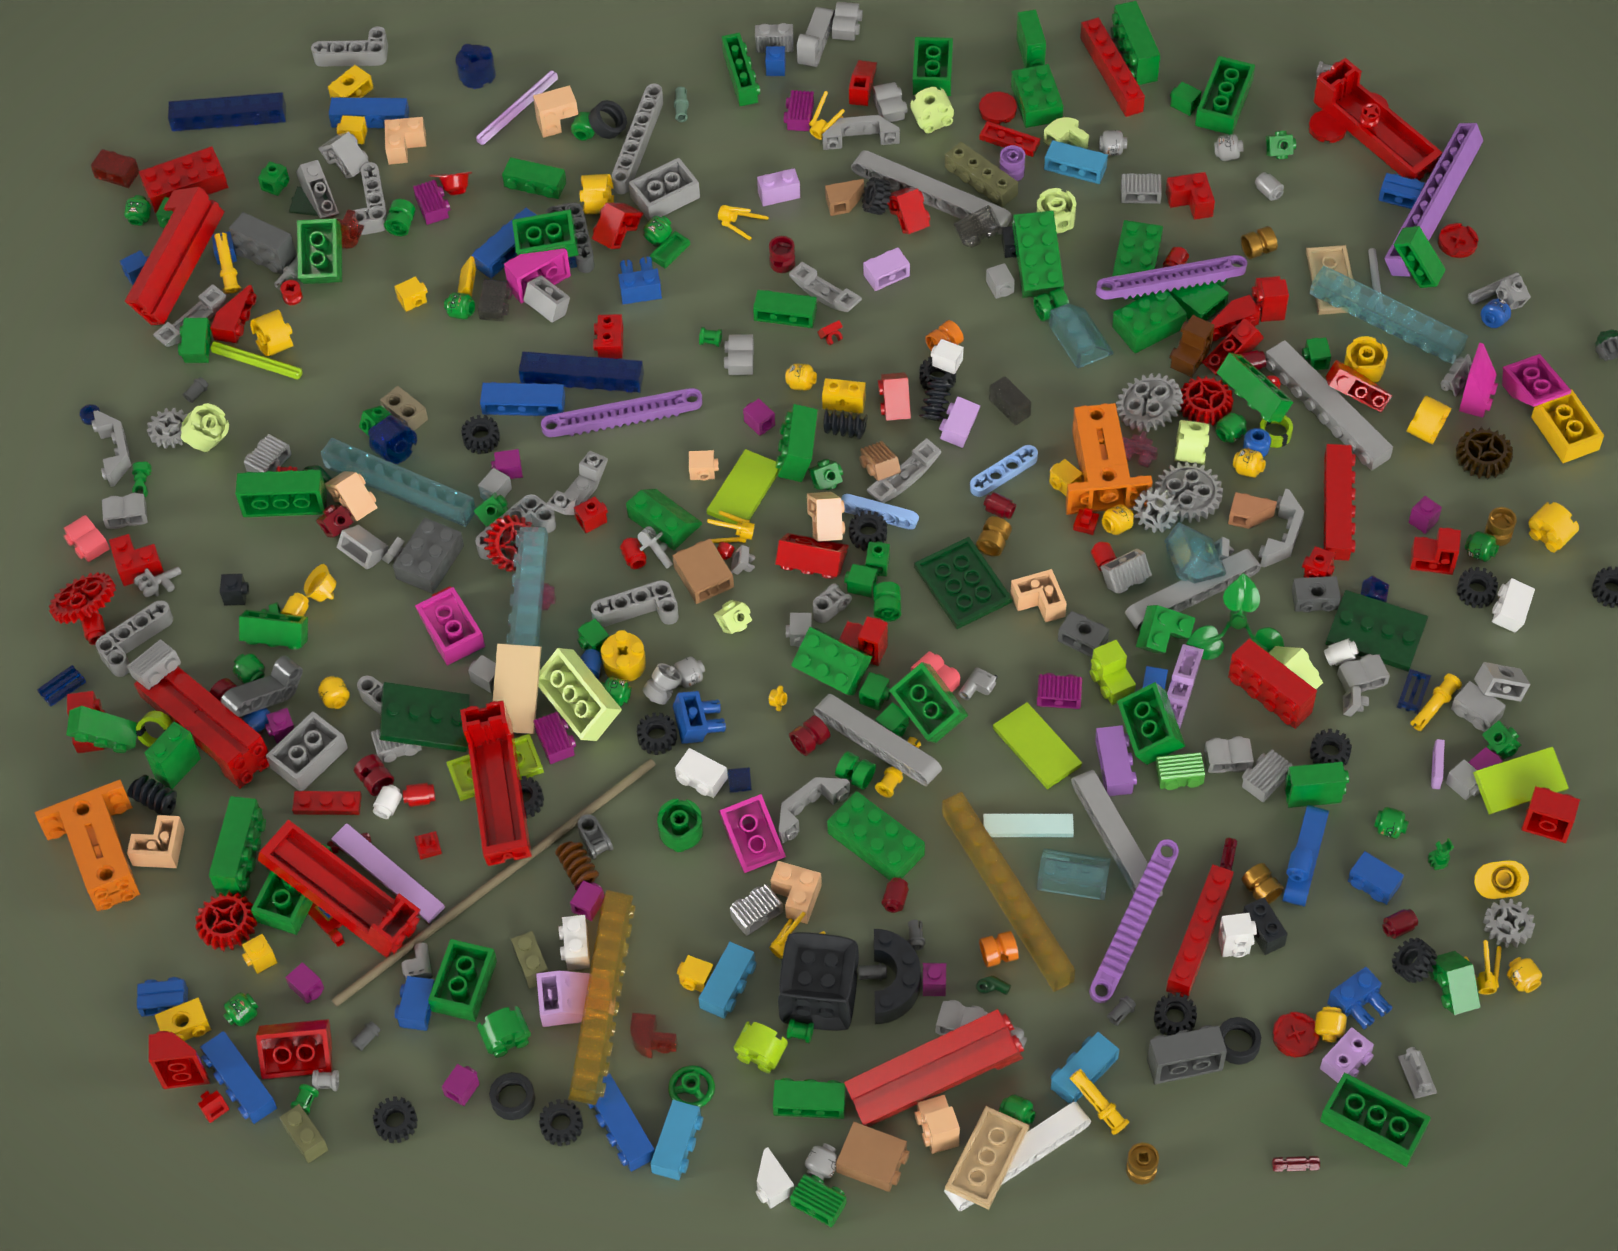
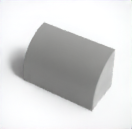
[337,525,389,569]

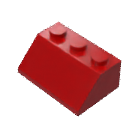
[775,533,849,579]
[256,1019,332,1079]
[149,1031,210,1089]

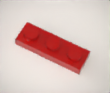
[979,121,1041,157]
[292,791,362,815]

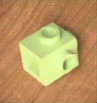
[714,600,752,634]

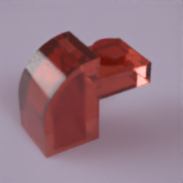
[334,210,364,249]
[630,1013,678,1058]

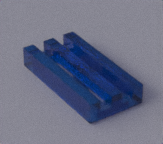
[37,665,86,707]
[1397,669,1431,714]

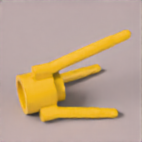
[809,91,845,140]
[718,205,769,240]
[707,511,755,543]
[769,912,826,959]
[1464,940,1501,995]

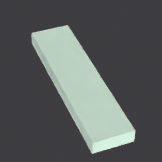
[983,814,1074,837]

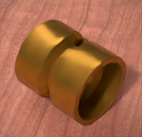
[1241,226,1278,259]
[1484,507,1517,546]
[976,516,1012,557]
[1241,863,1284,904]
[1126,1142,1159,1185]

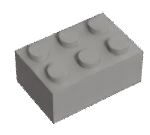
[628,158,700,221]
[266,711,348,791]

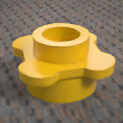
[769,685,787,711]

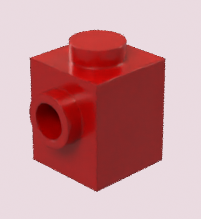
[573,496,608,533]

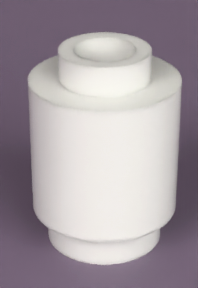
[1324,639,1359,666]
[373,785,402,819]

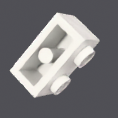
[1492,578,1535,632]
[675,748,728,798]
[1218,913,1257,957]
[559,915,591,970]

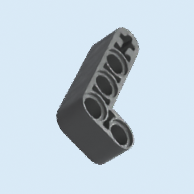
[546,202,595,273]
[221,655,303,717]

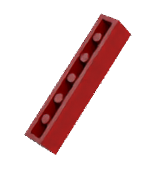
[1080,17,1145,117]
[1324,444,1356,561]
[1166,864,1234,999]

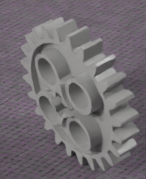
[1116,373,1183,432]
[1155,461,1223,523]

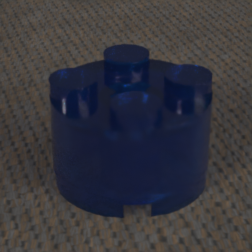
[455,44,496,89]
[368,415,417,464]

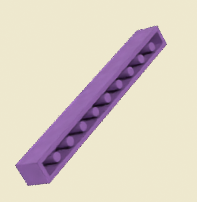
[1384,123,1483,276]

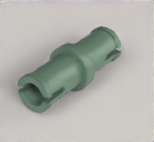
[674,86,689,122]

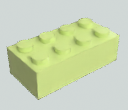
[538,648,622,741]

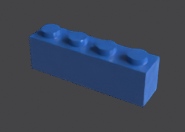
[329,97,410,128]
[472,208,536,279]
[480,382,566,416]
[200,1031,277,1124]
[584,1073,655,1172]

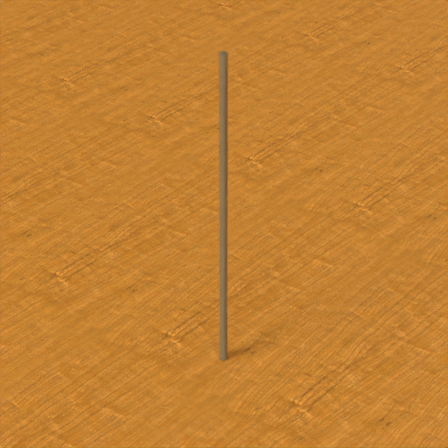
[332,759,656,1007]

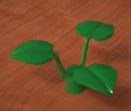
[1186,573,1284,660]

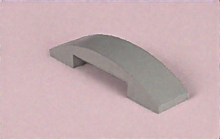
[789,262,862,312]
[153,284,227,347]
[867,438,941,503]

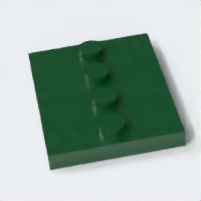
[914,537,1012,629]
[1325,590,1428,672]
[379,682,470,752]

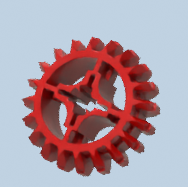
[1179,375,1234,426]
[484,515,540,572]
[195,891,257,952]

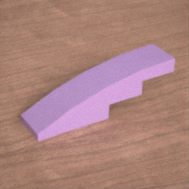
[1167,644,1204,728]

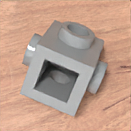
[1495,277,1531,310]

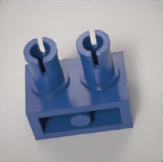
[618,257,662,304]
[672,691,726,744]
[1327,967,1393,1030]

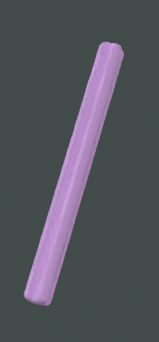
[476,70,558,145]

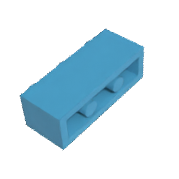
[1044,140,1108,184]
[698,942,757,1019]
[1051,1032,1119,1104]
[650,1100,703,1180]

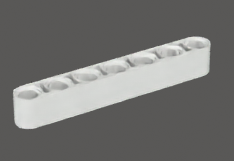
[944,1102,1091,1211]

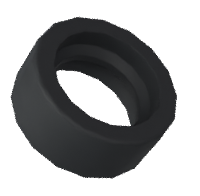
[589,100,627,139]
[1220,1017,1262,1065]
[489,1072,536,1120]

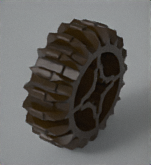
[1456,426,1513,480]

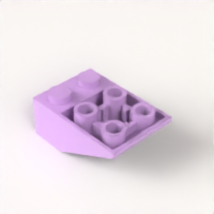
[536,971,612,1027]

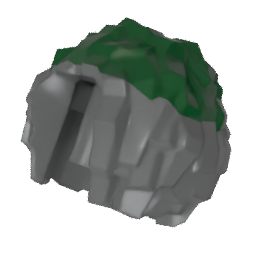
[1595,329,1618,361]

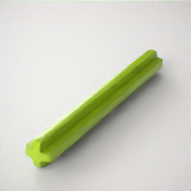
[210,341,303,380]

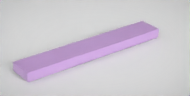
[331,823,445,924]

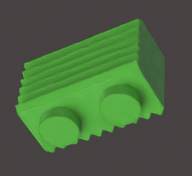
[1155,752,1205,790]

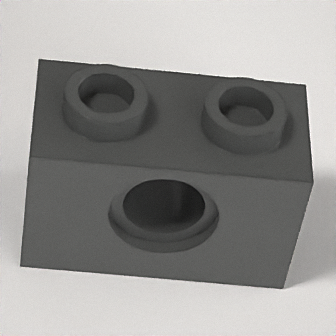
[1292,576,1340,612]
[1058,611,1109,658]

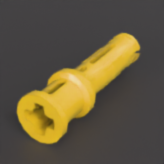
[214,233,241,294]
[1411,673,1462,731]
[875,737,921,798]
[1069,1068,1129,1135]

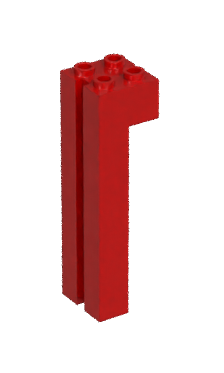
[1314,58,1443,181]
[125,187,225,325]
[134,666,269,789]
[460,700,532,866]
[258,819,421,958]
[844,1009,1024,1127]

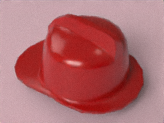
[429,172,472,195]

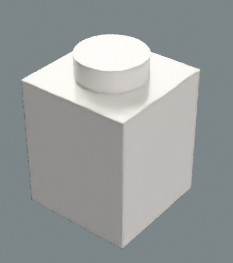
[931,339,964,374]

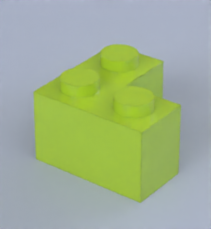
[1090,640,1136,705]

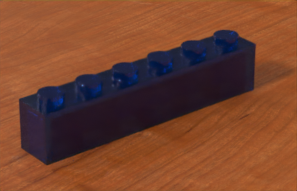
[168,92,286,131]
[519,352,644,393]

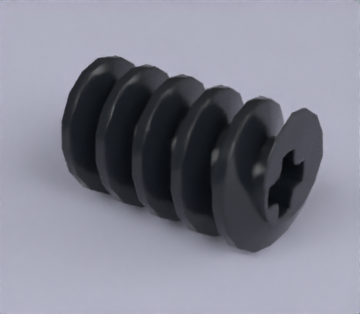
[919,376,953,421]
[823,408,868,439]
[127,775,177,816]

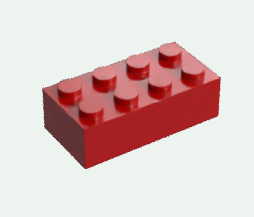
[139,146,229,213]
[1228,639,1317,729]

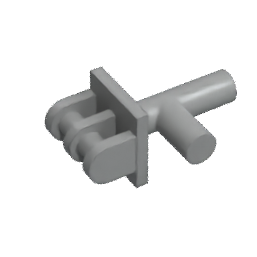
[638,526,673,569]
[134,566,181,597]

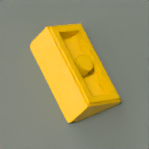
[458,256,476,297]

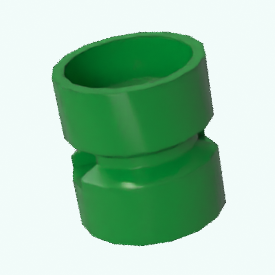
[384,199,416,236]
[1033,288,1070,322]
[873,582,901,622]
[835,751,876,790]

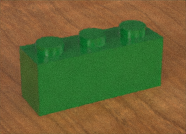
[502,157,566,199]
[1393,226,1446,288]
[753,290,817,328]
[239,610,308,649]
[66,706,138,753]
[773,1078,846,1119]

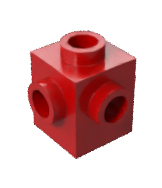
[1302,546,1335,578]

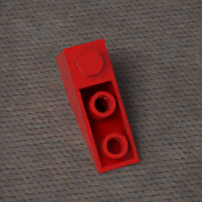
[849,60,877,106]
[210,285,257,344]
[1211,295,1261,341]
[1202,318,1264,376]
[1325,360,1392,412]

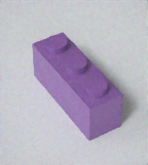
[1095,725,1137,796]

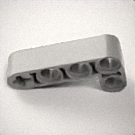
[797,7,835,67]
[311,26,388,67]
[349,162,387,235]
[475,494,556,560]
[591,580,679,627]
[96,600,173,677]

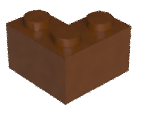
[1169,315,1215,378]

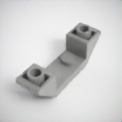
[822,115,900,150]
[91,411,132,487]
[546,451,608,515]
[1258,489,1304,567]
[779,777,850,844]

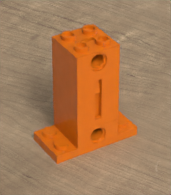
[1066,403,1153,515]
[35,779,140,912]

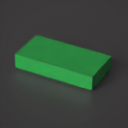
[650,231,690,268]

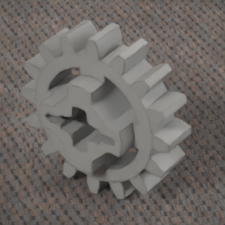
[147,408,188,449]
[1133,487,1180,533]
[1483,899,1535,948]

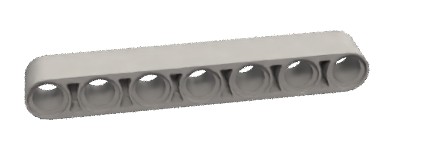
[612,84,663,194]
[1125,549,1261,631]
[813,694,942,786]
[1071,770,1163,898]

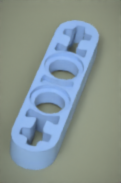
[970,445,1038,497]
[841,494,919,530]

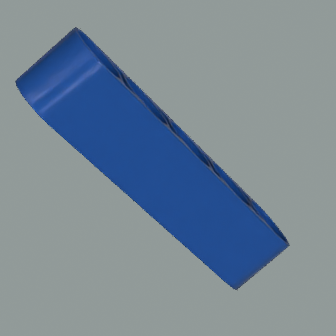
[1283,805,1329,907]

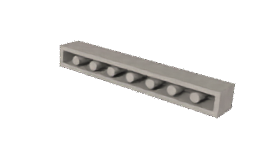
[1265,340,1393,471]

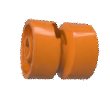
[925,320,964,351]
[979,931,1019,967]

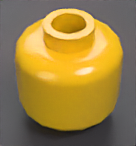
[1315,1007,1347,1042]

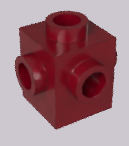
[316,505,353,537]

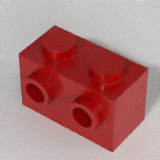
[593,314,623,359]

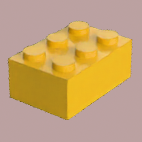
[1531,389,1604,463]

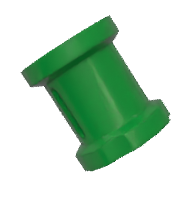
[699,327,722,347]
[787,1018,814,1043]
[290,1084,319,1115]

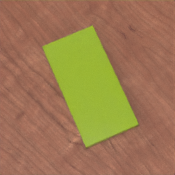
[707,449,779,525]
[993,702,1082,790]
[446,733,544,801]
[1473,747,1569,815]

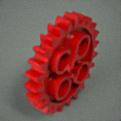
[49,572,116,624]

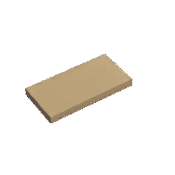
[1306,245,1359,315]
[493,644,542,734]
[945,1106,1029,1210]

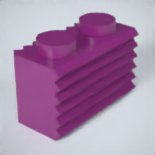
[784,90,814,131]
[413,180,451,225]
[1037,673,1082,709]
[533,712,577,764]

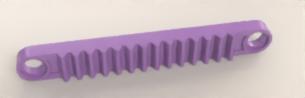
[1096,255,1247,299]
[541,388,702,437]
[1089,839,1179,1003]

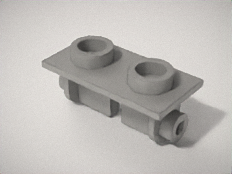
[1441,354,1472,397]
[1398,1047,1437,1099]

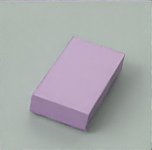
[1431,739,1445,789]

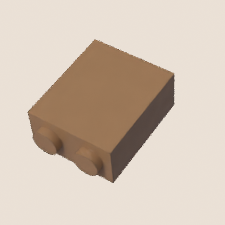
[672,539,734,604]
[836,1122,910,1192]

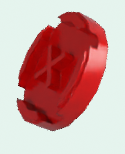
[979,91,1017,124]
[1309,110,1347,143]
[1438,223,1479,258]
[1272,1012,1320,1058]

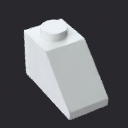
[756,1147,794,1209]

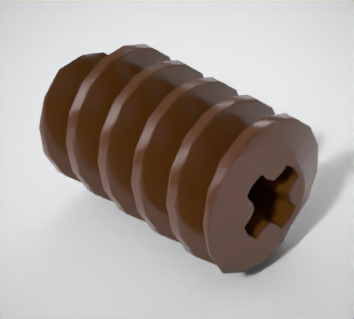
[555,841,599,891]

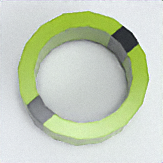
[1259,415,1293,448]
[136,710,173,747]

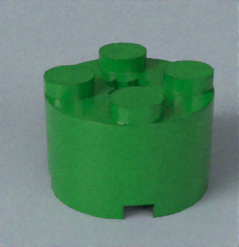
[657,799,703,852]
[477,1006,531,1058]

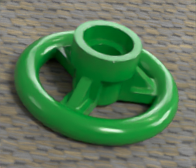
[668,1065,715,1107]

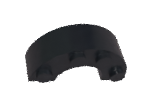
[874,929,921,1025]

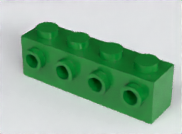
[721,33,760,107]
[1216,353,1293,422]

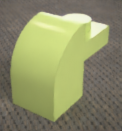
[1043,117,1089,149]

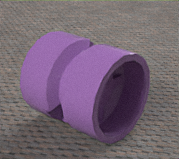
[999,145,1025,181]

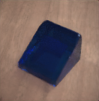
[1361,576,1389,602]

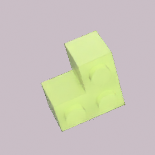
[1269,646,1323,689]

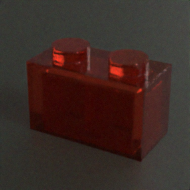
[91,149,139,188]

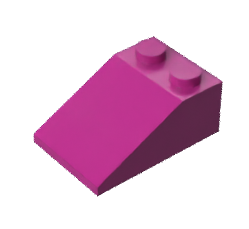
[504,248,571,304]
[1459,343,1498,418]
[1502,354,1571,407]
[415,587,485,666]
[718,794,786,873]

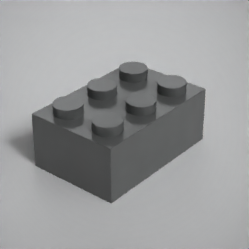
[229,212,297,274]
[393,517,464,594]
[1147,1025,1227,1085]

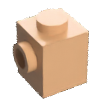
[689,450,719,481]

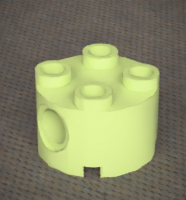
[911,87,954,133]
[1036,188,1076,233]
[181,403,229,452]
[1174,420,1209,464]

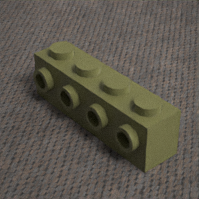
[945,142,1018,208]

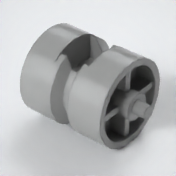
[642,663,682,705]

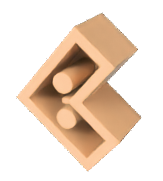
[533,85,578,138]
[384,117,426,165]
[325,471,377,521]
[807,492,845,541]
[1011,569,1067,623]
[127,815,185,868]
[771,861,822,924]
[914,1095,960,1154]

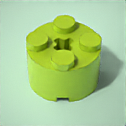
[734,1021,788,1074]

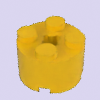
[580,174,614,215]
[250,309,293,356]
[1344,336,1388,382]
[1406,396,1452,445]
[1528,502,1579,553]
[601,630,646,682]

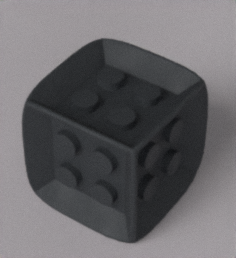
[778,932,859,1031]

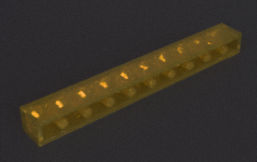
[942,792,1075,992]
[568,890,635,1105]

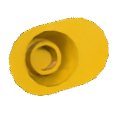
[304,564,337,602]
[1474,860,1529,899]

